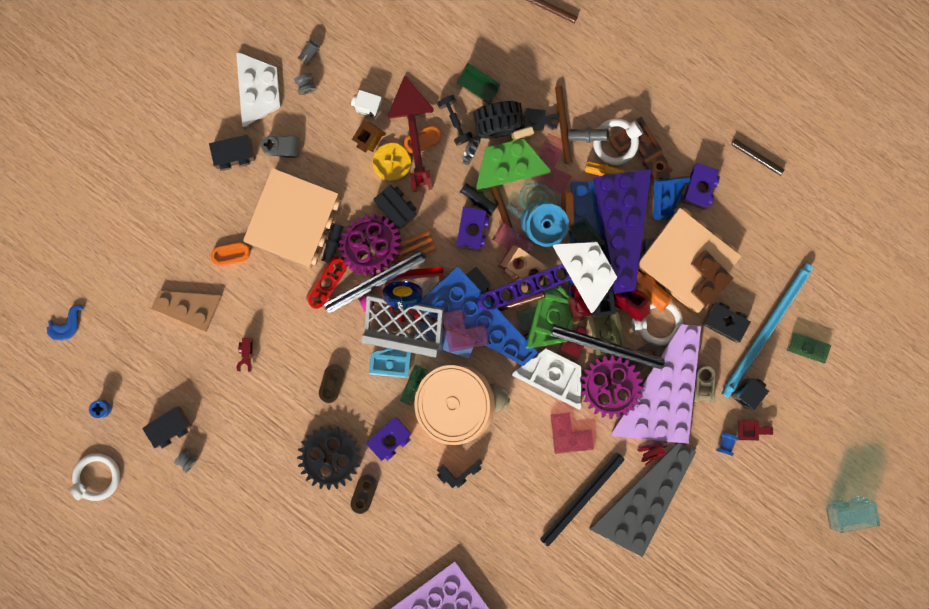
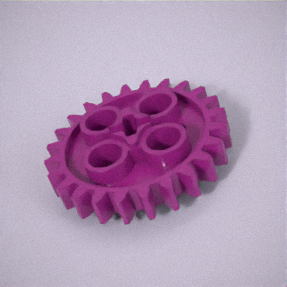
[338,213,402,276]
[581,355,645,419]

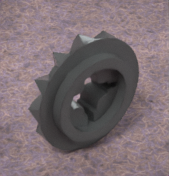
[461,136,481,166]

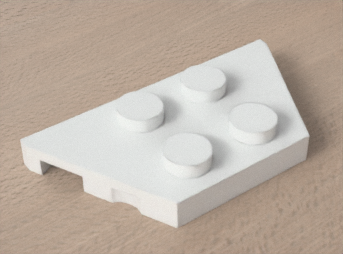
[236,53,281,128]
[553,242,617,313]
[512,349,581,410]

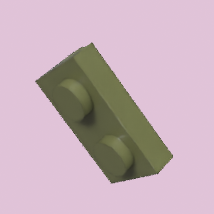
[588,311,626,356]

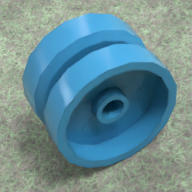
[521,201,569,247]

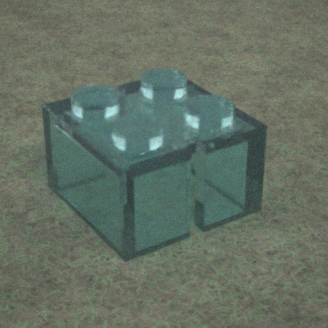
[825,496,881,533]

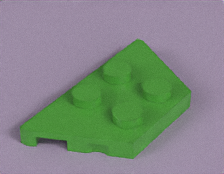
[476,138,550,190]
[525,277,574,349]

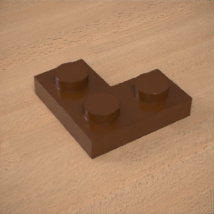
[609,117,662,160]
[691,250,733,306]

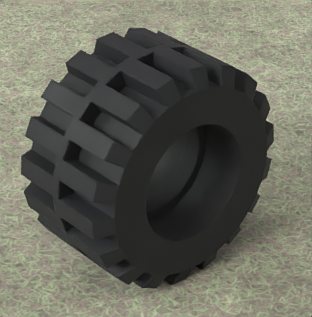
[473,101,525,139]

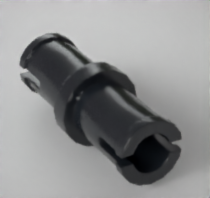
[459,182,498,216]
[321,223,344,262]

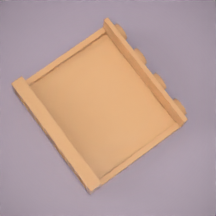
[243,168,341,268]
[638,208,741,313]

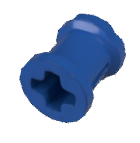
[89,400,112,418]
[716,432,739,456]

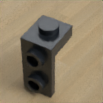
[437,459,483,488]

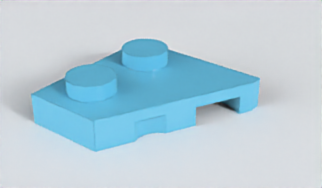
[369,348,411,378]

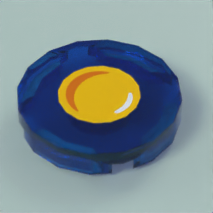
[383,281,423,308]

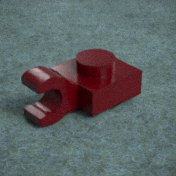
[568,284,592,319]
[559,326,587,361]
[236,338,253,372]
[738,420,773,441]

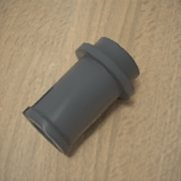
[297,39,320,65]

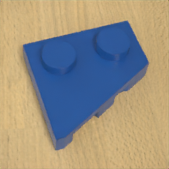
[653,176,690,220]

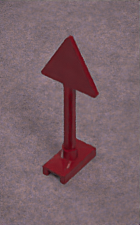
[388,76,434,192]

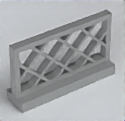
[361,294,444,357]

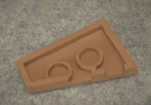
[151,291,222,332]

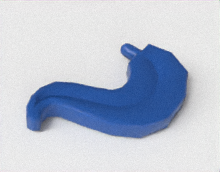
[47,305,84,341]

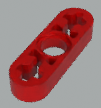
[306,256,347,309]

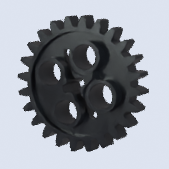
[297,425,362,490]

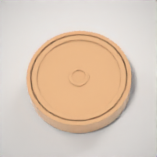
[415,364,495,445]

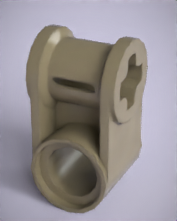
[693,365,716,403]

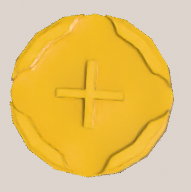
[373,143,411,182]

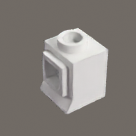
[351,90,383,119]

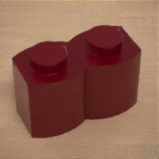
[613,290,650,322]

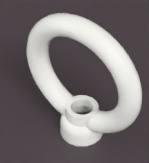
[593,118,643,165]
[631,302,683,346]
[69,453,120,501]

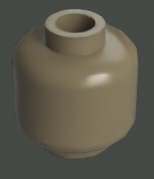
[490,383,510,412]

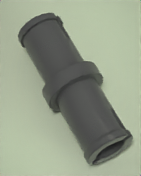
[568,127,609,143]

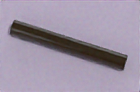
[731,139,785,176]

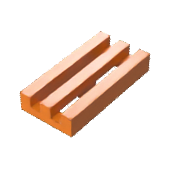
[397,231,436,262]

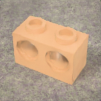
[500,245,549,287]

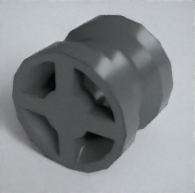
[294,73,317,95]
[174,448,199,473]

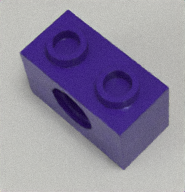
[682,163,720,209]
[456,207,489,251]
[366,416,412,461]

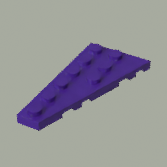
[593,169,651,294]

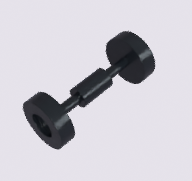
[437,95,474,146]

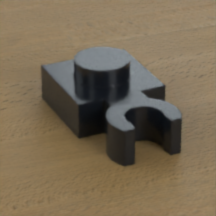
[525,108,559,131]

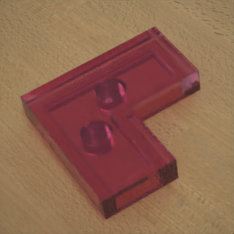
[530,142,572,194]
[492,223,535,277]
[443,309,489,352]
[550,412,594,454]

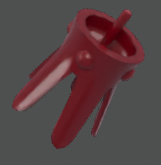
[637,441,668,466]

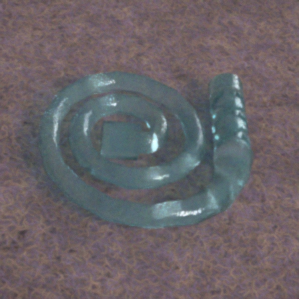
[506,182,559,227]

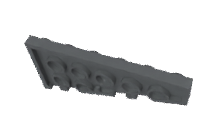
[589,443,696,557]

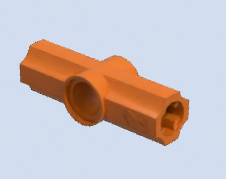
[635,271,673,311]

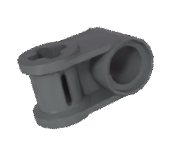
[261,136,299,158]

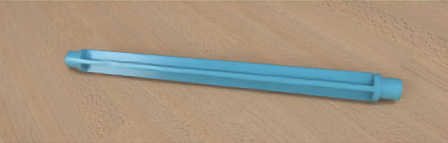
[721,263,814,398]

